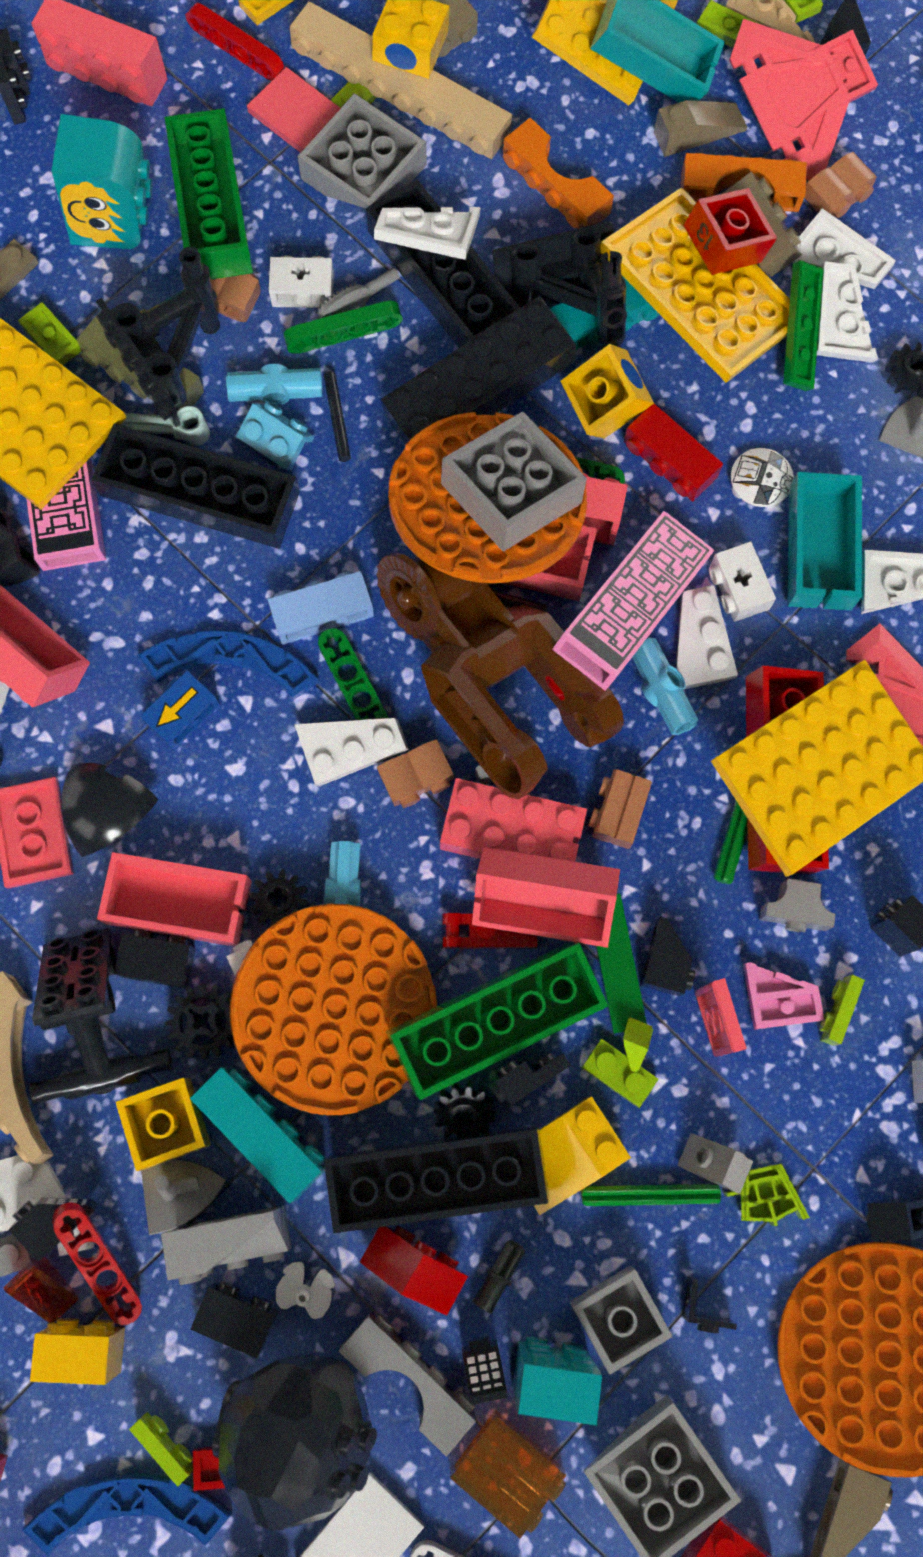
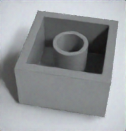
[569,1265,673,1375]

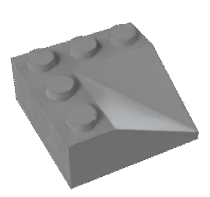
[297,93,427,208]
[441,411,587,552]
[161,1205,292,1285]
[583,1395,741,1557]

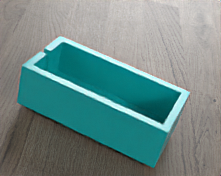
[590,0,725,103]
[787,472,862,611]
[190,1067,325,1204]
[512,1337,602,1426]

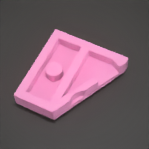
[743,962,824,1030]

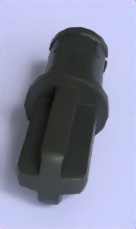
[472,1240,525,1313]

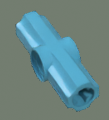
[226,364,323,406]
[632,637,698,735]
[324,841,361,906]

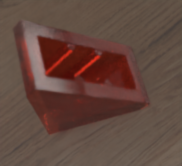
[3,1257,79,1323]

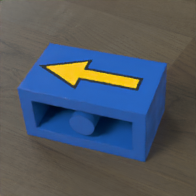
[140,670,220,751]

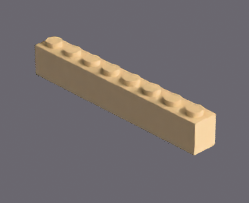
[290,1,512,160]

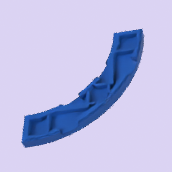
[137,630,319,701]
[22,1473,233,1556]

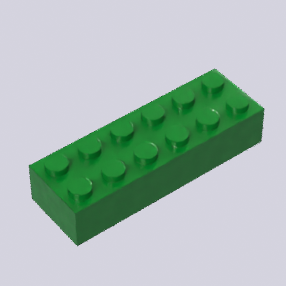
[164,108,253,280]
[386,942,608,1100]

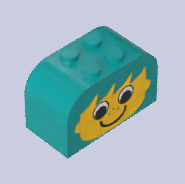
[51,114,153,249]

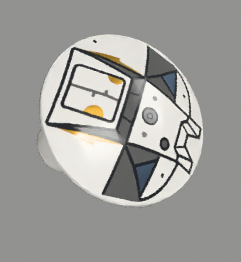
[731,448,794,508]

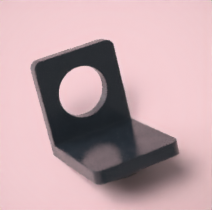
[683,1276,737,1333]

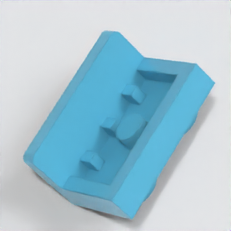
[236,401,315,470]

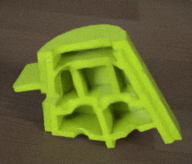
[723,1164,810,1226]

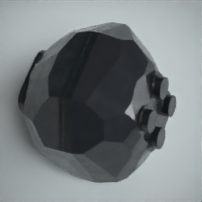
[212,1355,377,1530]

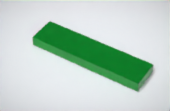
[783,260,823,391]
[595,893,647,1034]

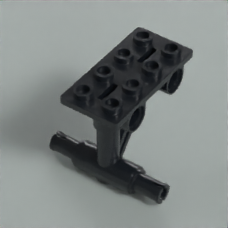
[492,221,627,349]
[96,247,220,428]
[29,928,173,1105]

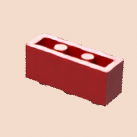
[624,404,723,502]

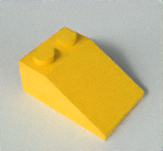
[534,1096,631,1215]

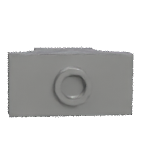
[759,879,835,932]
[677,1133,753,1194]

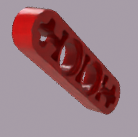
[185,2,284,81]
[52,1202,142,1325]

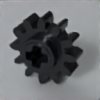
[885,342,923,399]
[248,869,310,926]
[433,1080,495,1138]

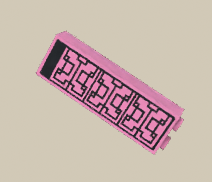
[26,457,106,571]
[552,511,715,691]

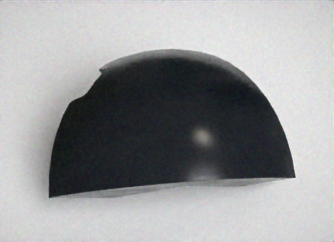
[0,508,40,587]
[62,763,159,857]

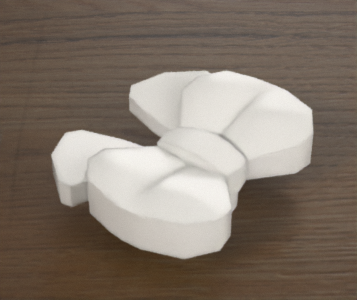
[276,1261,335,1319]

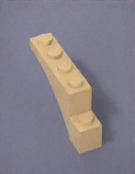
[0,971,54,1165]

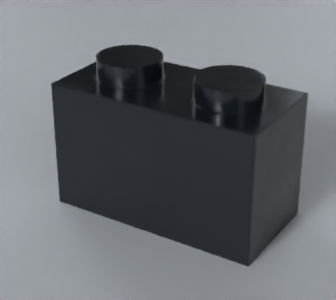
[870,895,923,957]
[113,930,196,989]
[190,1281,279,1359]

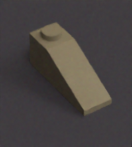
[654,100,747,157]
[809,1459,893,1557]

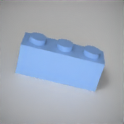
[267,571,374,645]

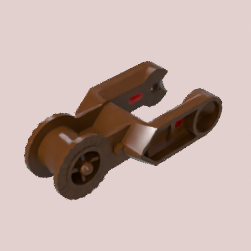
[376,553,624,799]

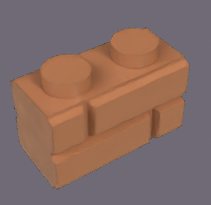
[588,769,652,849]

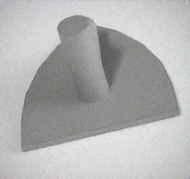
[879,396,923,458]
[141,1160,226,1235]

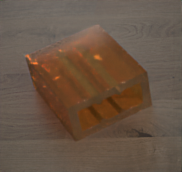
[450,1409,566,1539]

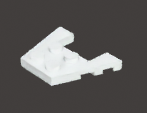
[0,1155,94,1256]

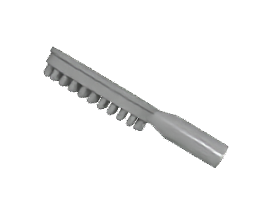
[317,268,400,319]

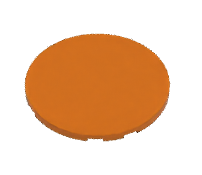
[388,412,588,583]
[230,904,437,1115]
[777,1242,923,1478]

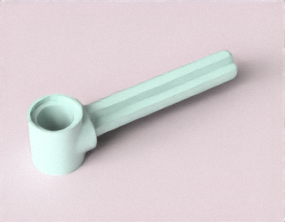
[121,406,210,446]

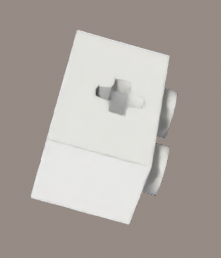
[269,255,334,308]
[709,542,776,622]

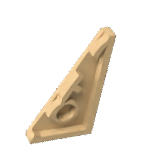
[725,0,815,43]

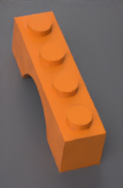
[503,118,614,228]
[680,153,807,212]

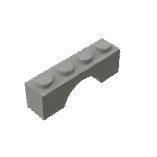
[339,1312,476,1457]

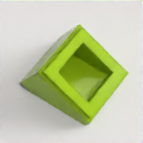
[623,1018,653,1073]

